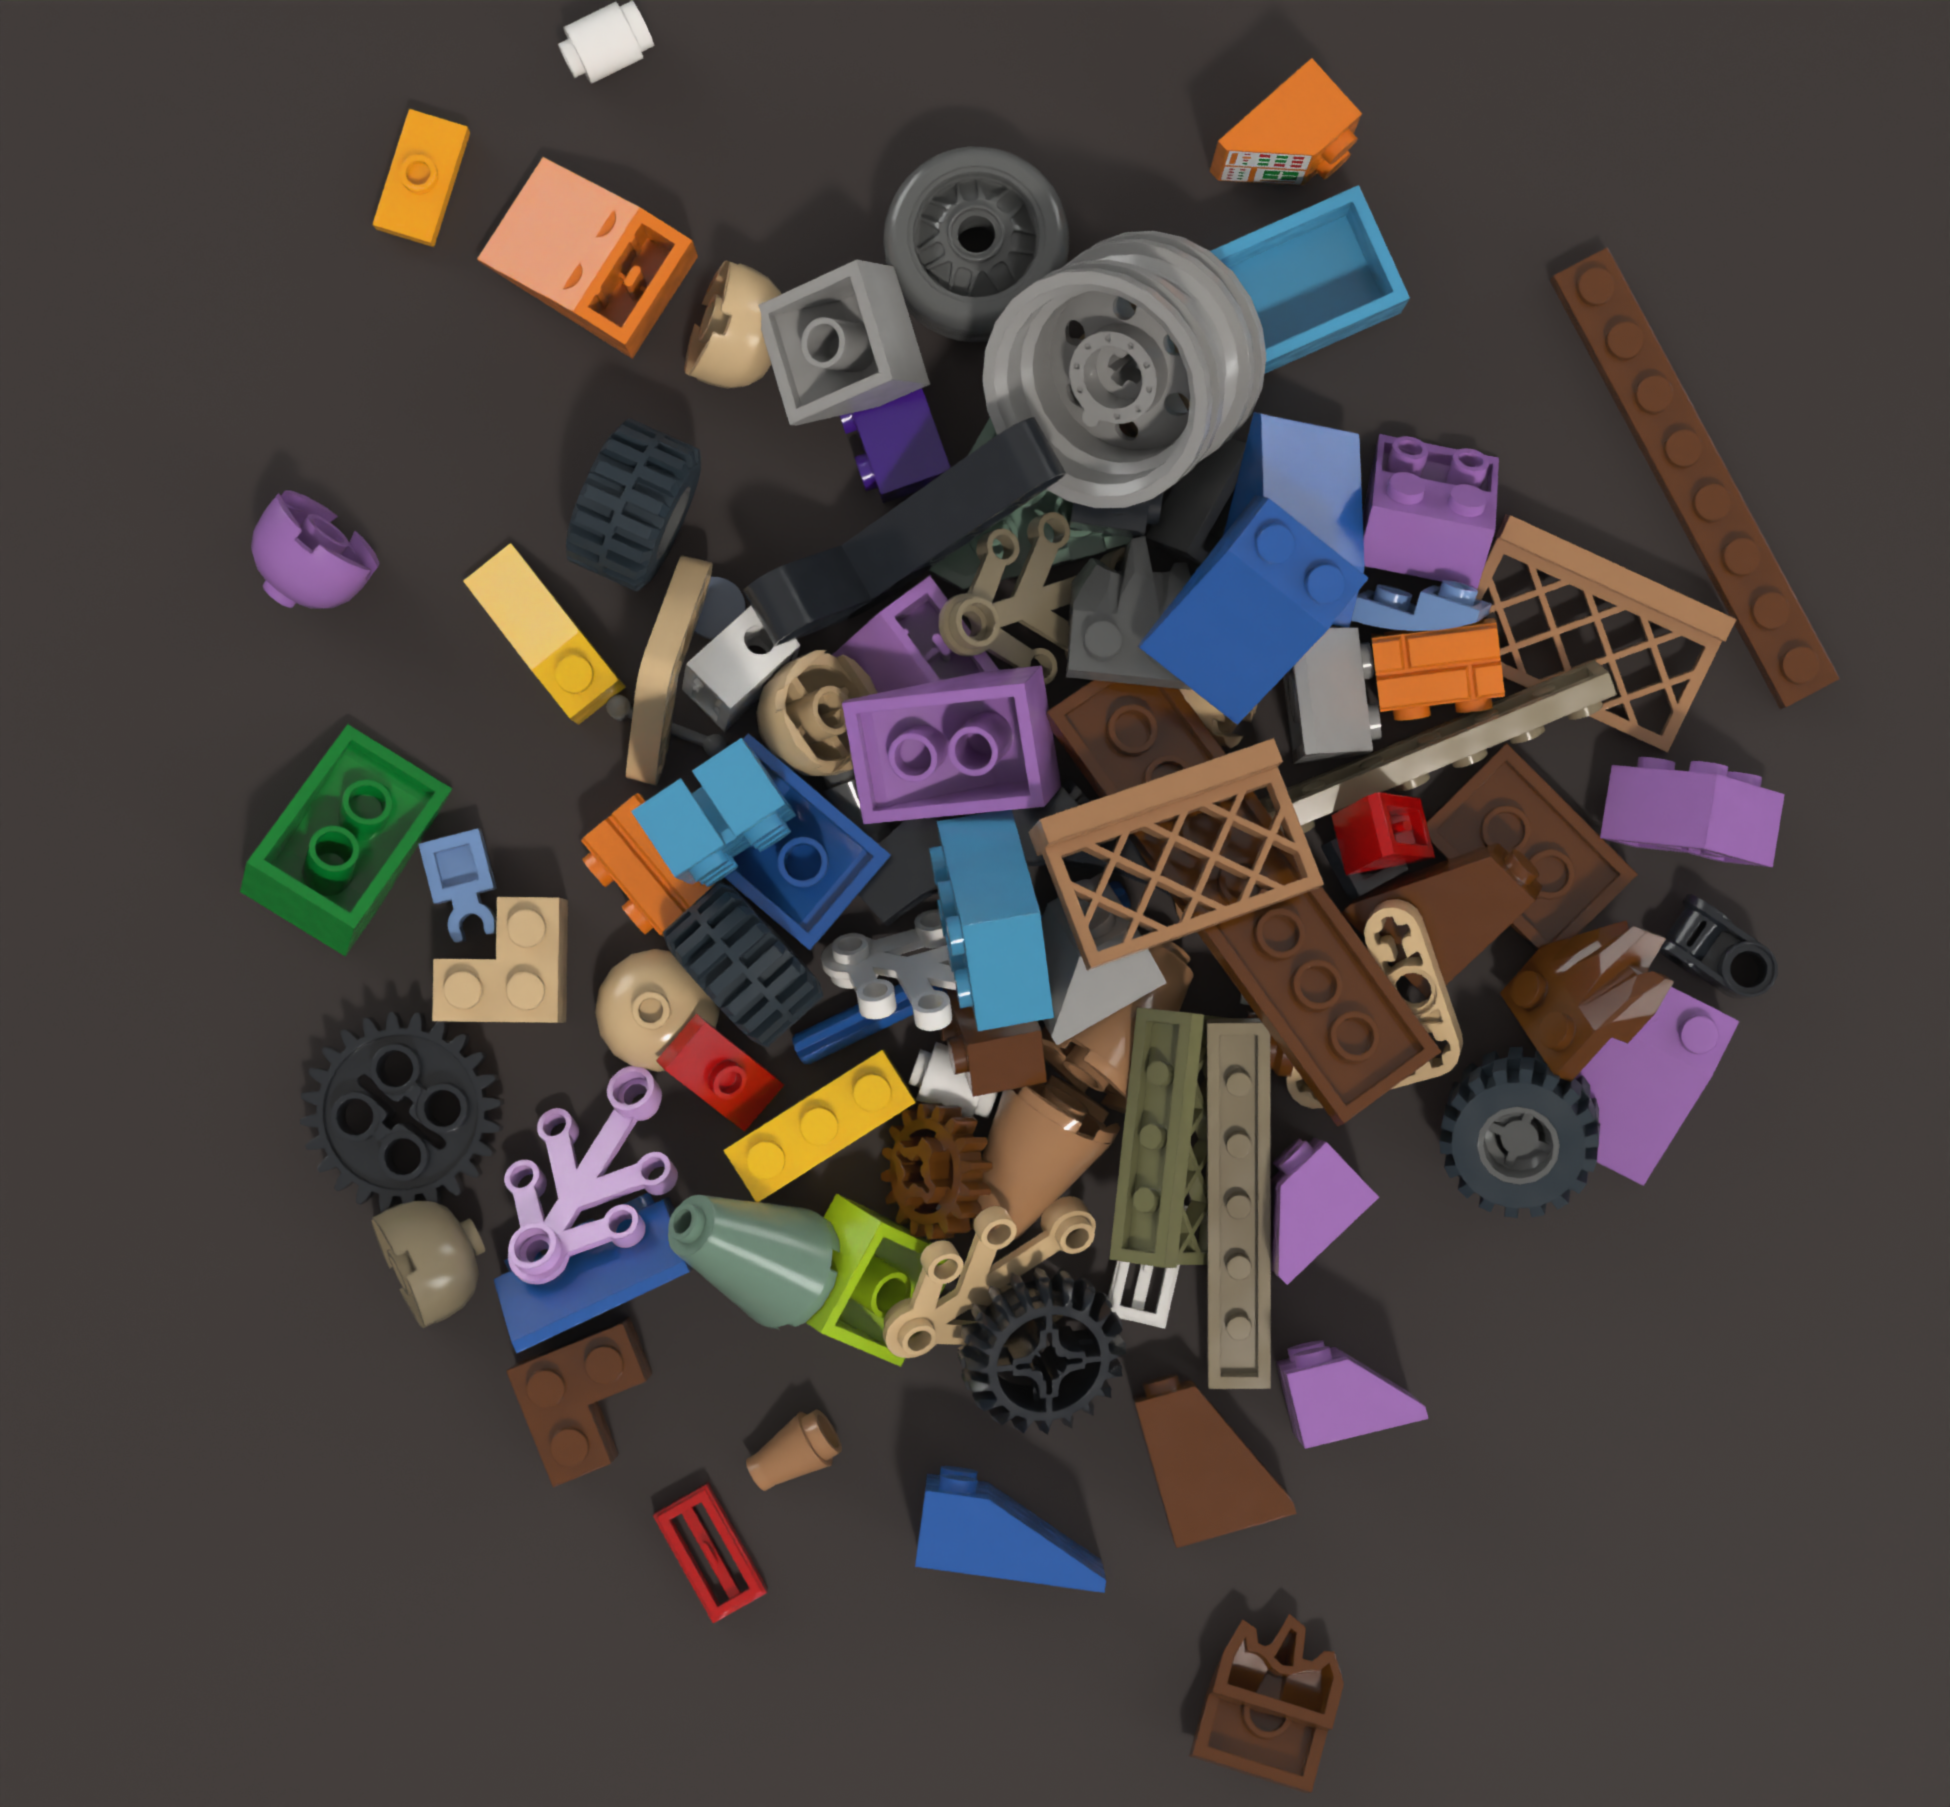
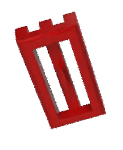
[652,1482,768,1623]

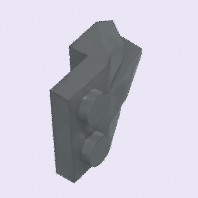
[1066,536,1191,690]

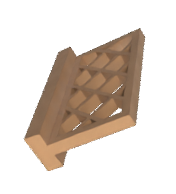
[1475,514,1736,752]
[1028,738,1324,971]

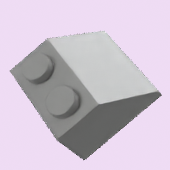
[758,260,930,426]
[1283,628,1381,764]
[1041,873,1167,1045]

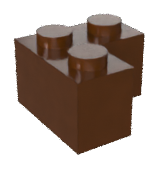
[506,1317,653,1487]

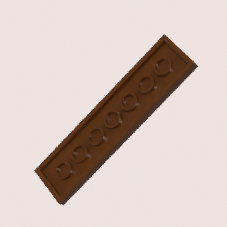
[1046,680,1441,1127]

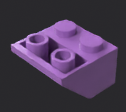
[1363,434,1499,589]
[832,576,999,693]

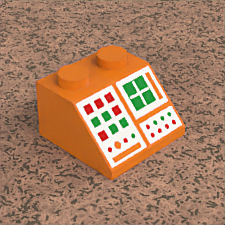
[1210,58,1362,185]

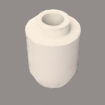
[558,1,654,84]
[908,1042,998,1118]

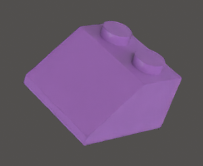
[1270,1137,1379,1285]
[1276,1340,1428,1449]

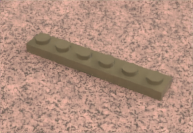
[1259,660,1617,835]
[1206,1018,1271,1389]

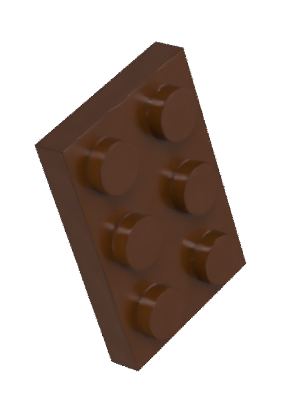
[1426,743,1638,952]

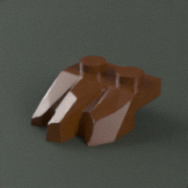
[1500,920,1674,1082]
[1189,1614,1344,1794]

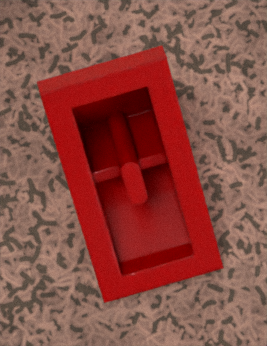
[1331,792,1435,875]

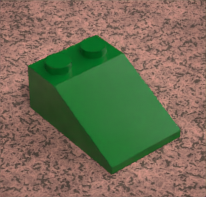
[240,724,452,957]

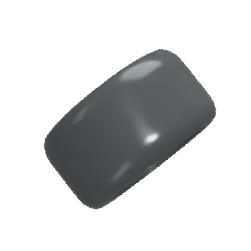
[883,146,1069,342]

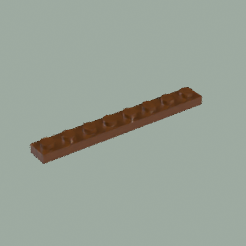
[1549,247,1840,710]

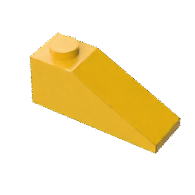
[463,543,626,725]

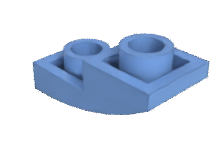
[1351,580,1492,631]

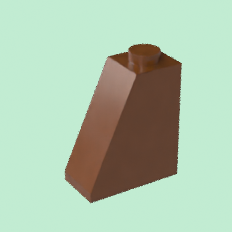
[1341,843,1543,999]
[1132,1374,1297,1548]

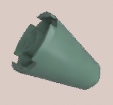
[668,1195,840,1330]

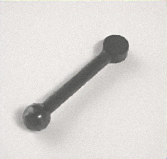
[606,695,728,757]

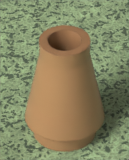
[746,1409,842,1491]

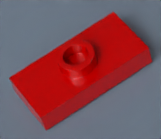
[656,1014,784,1132]

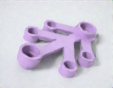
[504,1066,678,1285]

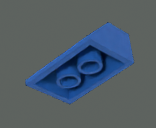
[493,1193,693,1353]

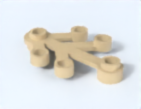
[883,1196,1096,1358]

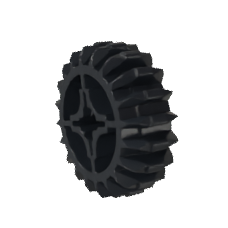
[957,1266,1127,1435]

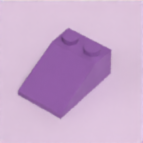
[842,665,1061,824]
[1575,987,1739,1186]

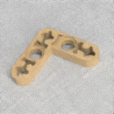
[626,555,713,786]
[1286,899,1463,1109]

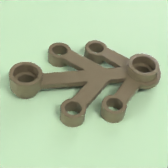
[939,512,1125,685]

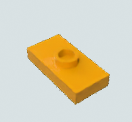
[372,109,471,247]

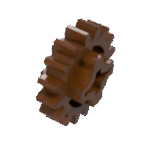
[881,1103,993,1240]

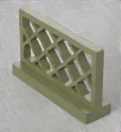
[1109,1007,1225,1268]

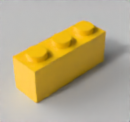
[724,1049,917,1202]

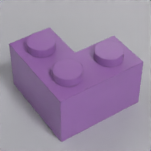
[1600,757,1785,867]

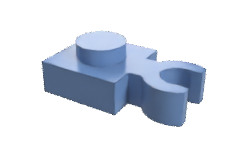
[418,828,497,943]

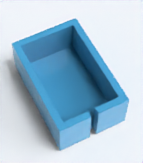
[1210,185,1410,373]
[631,738,796,887]
[929,810,1054,1031]

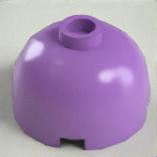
[251,490,380,609]

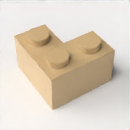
[432,897,568,1023]

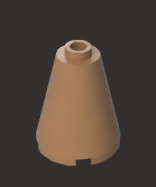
[1041,941,1194,1114]
[970,1075,1120,1240]

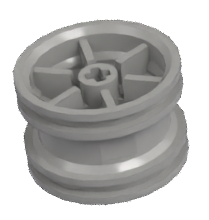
[983,231,1266,508]

